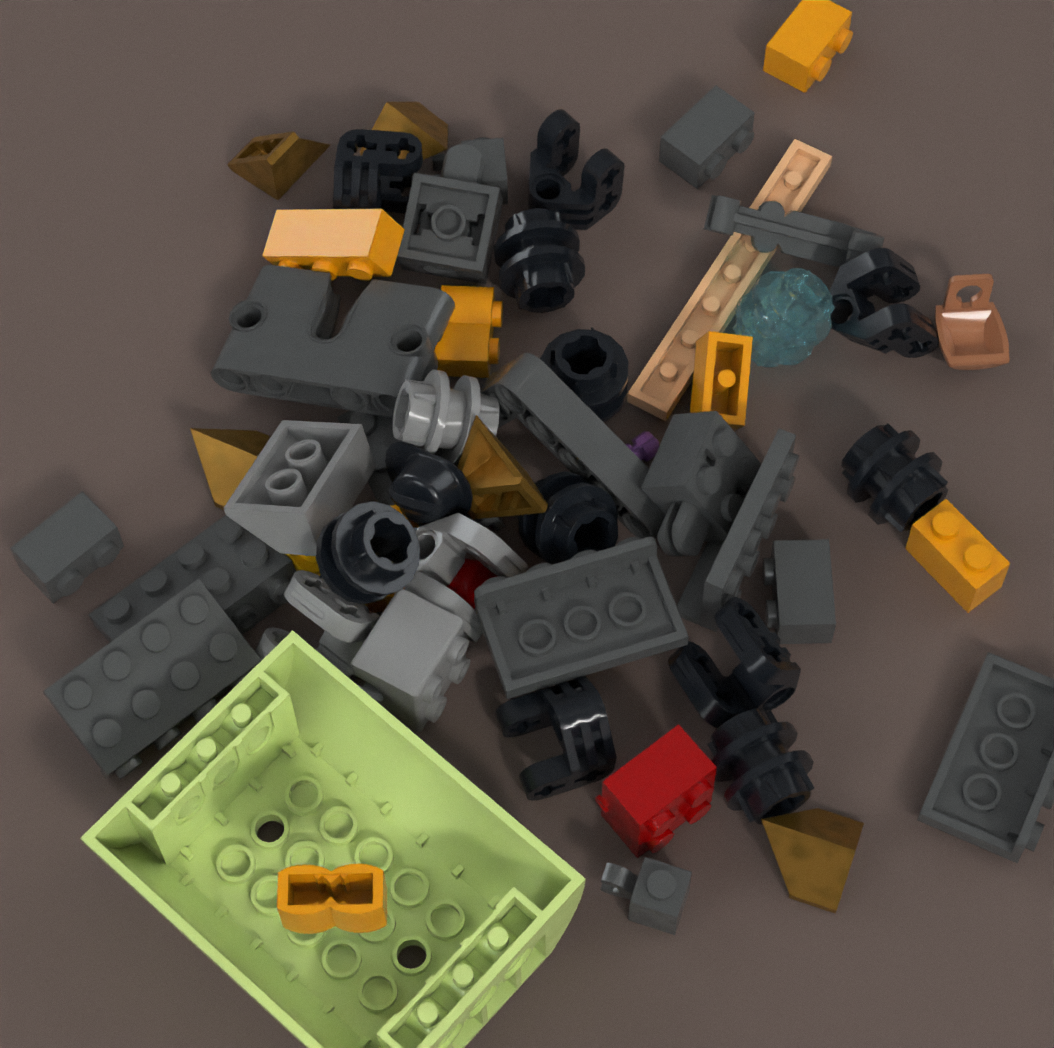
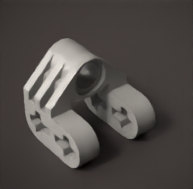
[405,513,528,643]
[255,570,380,682]

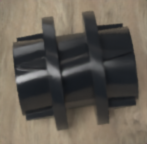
[494,208,585,313]
[540,327,629,422]
[841,423,948,532]
[518,471,618,565]
[316,501,420,605]
[707,708,815,824]

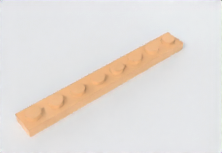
[627,139,832,421]

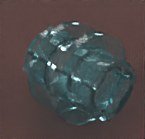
[733,268,835,368]

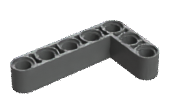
[480,353,665,539]

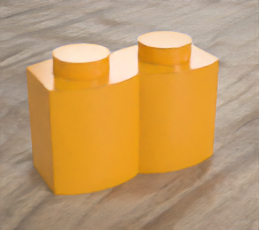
[435,285,503,378]
[277,864,387,934]

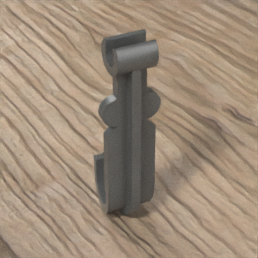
[704,195,885,268]

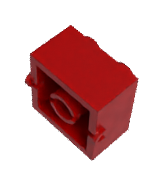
[595,724,717,858]

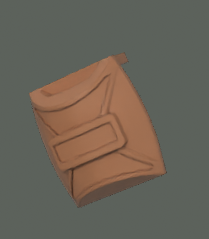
[935,274,1010,370]

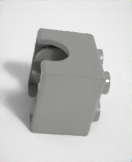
[351,588,471,732]

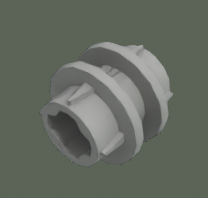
[393,369,499,467]

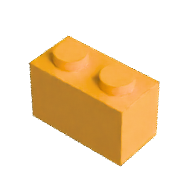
[763,0,853,93]
[690,331,753,432]
[905,499,1010,613]

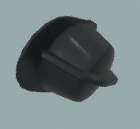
[385,441,473,525]

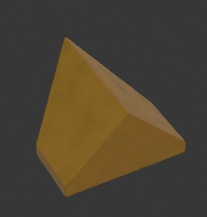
[360,102,448,160]
[227,131,330,201]
[457,415,548,519]
[190,428,271,510]
[761,808,864,914]

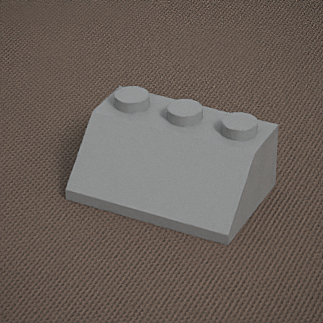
[223,420,377,556]

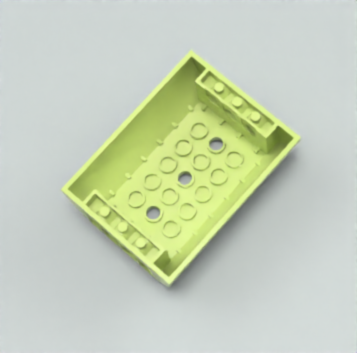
[80,630,586,1048]

